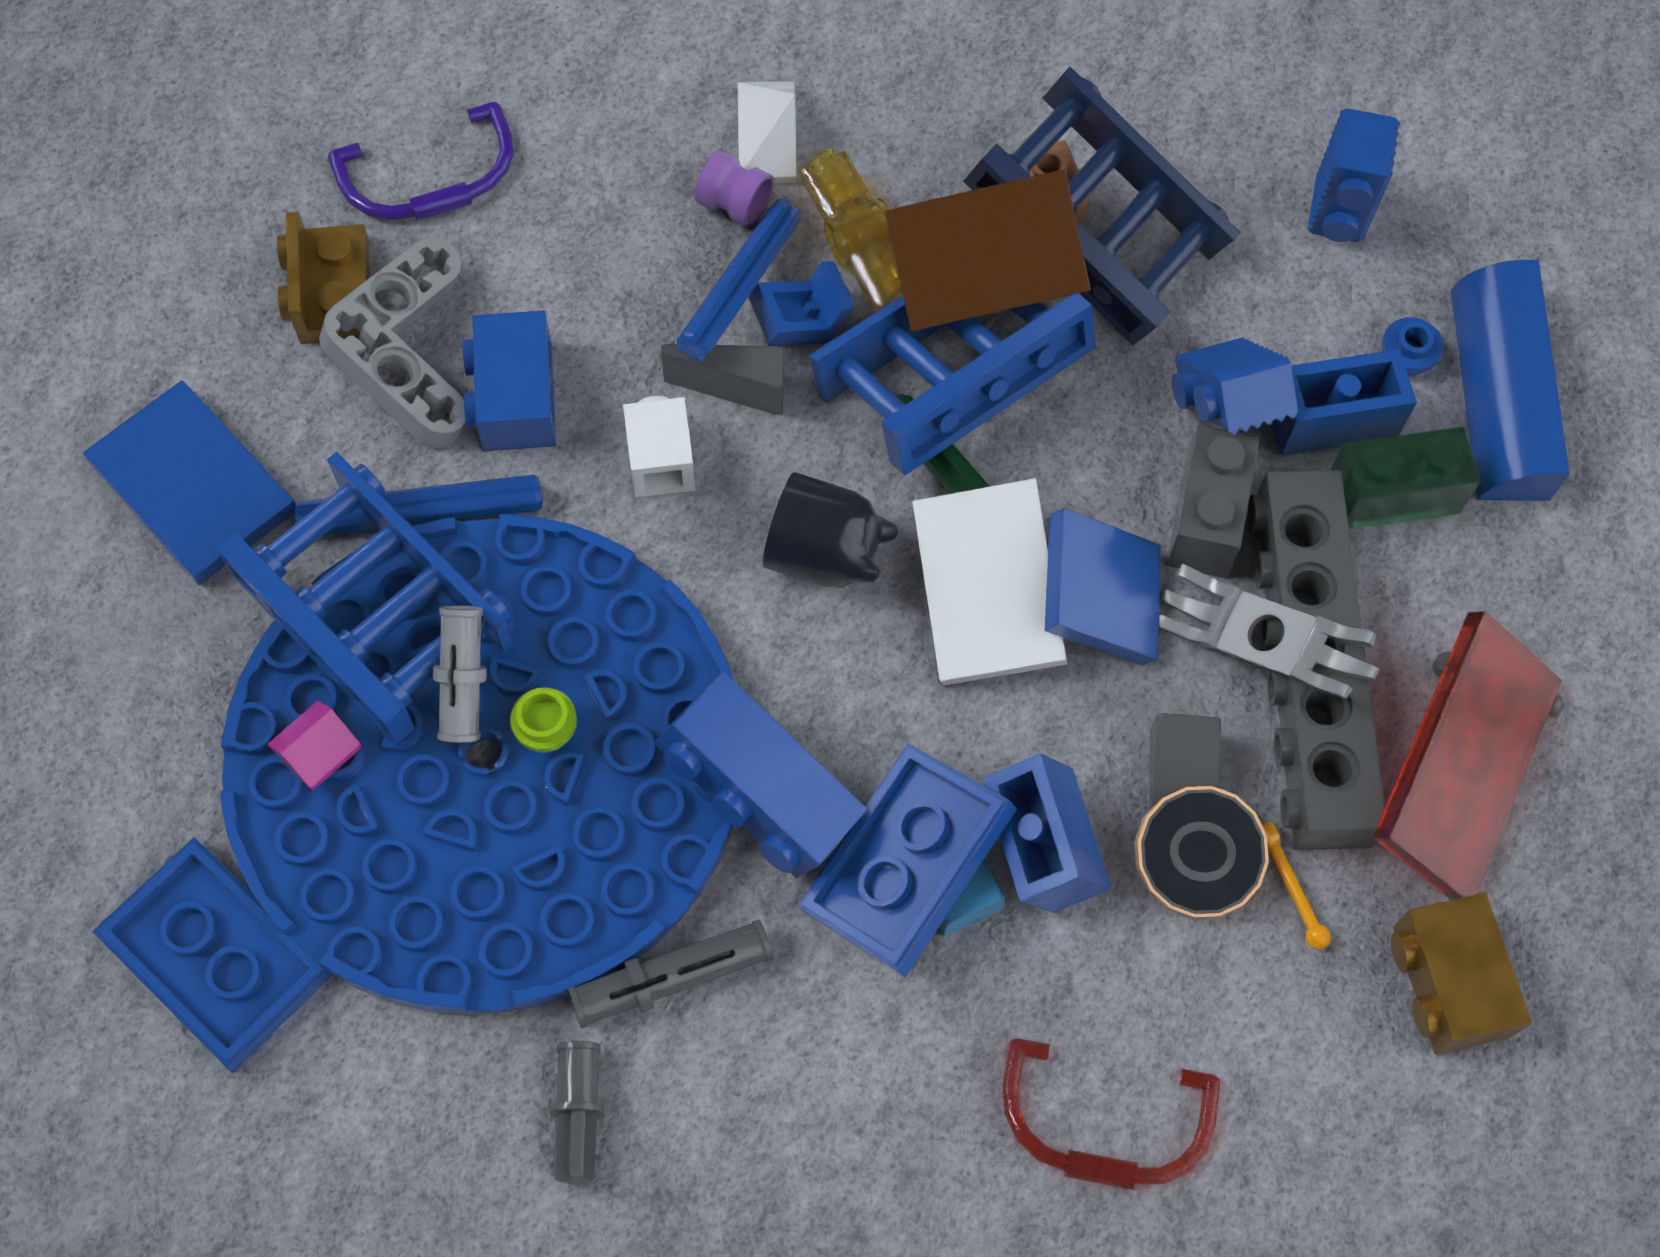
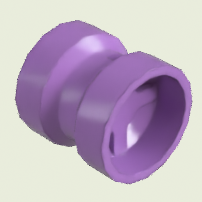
[694,149,774,228]

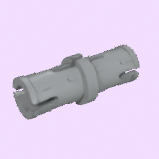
[433,606,487,742]

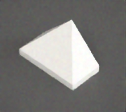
[738,82,796,184]

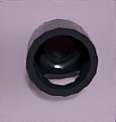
[763,472,898,588]

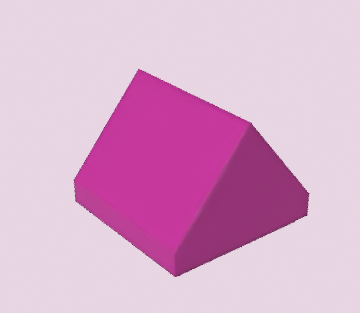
[267,701,362,791]

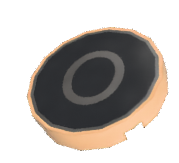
[1134,786,1269,917]

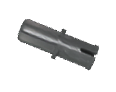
[549,1041,604,1184]

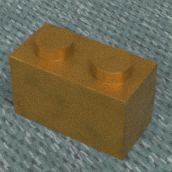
[1391,892,1532,1055]

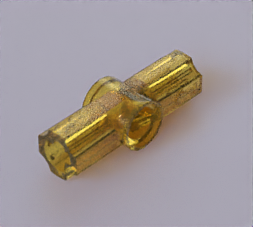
[801,148,903,313]

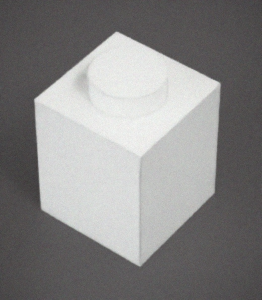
[623,396,696,498]

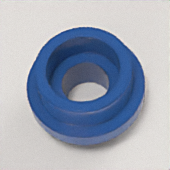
[1381,317,1443,376]

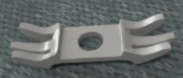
[1159,564,1380,699]

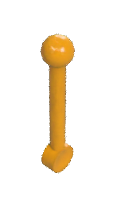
[1262,821,1331,950]

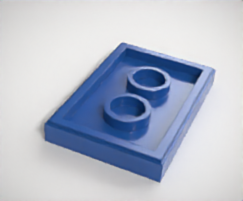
[83,380,296,586]
[797,743,1017,978]
[92,837,333,1073]

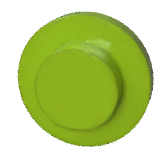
[510,687,577,752]

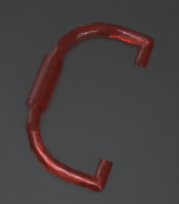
[1003,1038,1220,1190]

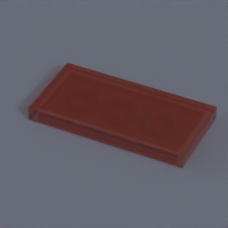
[1373,611,1562,900]

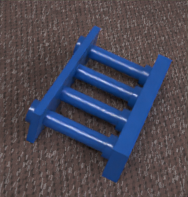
[809,292,1096,476]
[216,452,514,746]

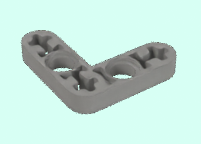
[319,238,466,448]

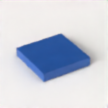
[1044,508,1161,665]

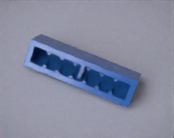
[1451,260,1570,501]

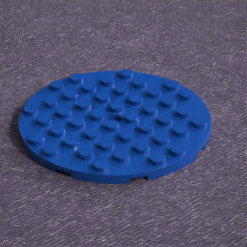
[220,514,734,1014]

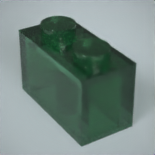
[1330,426,1481,530]

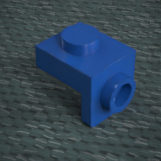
[748,261,853,346]

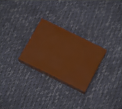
[885,169,1091,332]

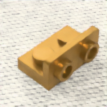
[277,212,370,344]

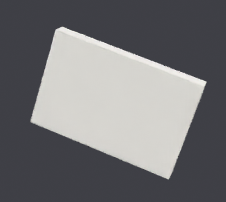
[912,478,1068,686]

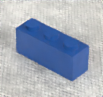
[654,671,867,879]

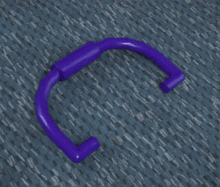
[328,102,514,221]

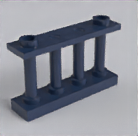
[963,67,1241,346]

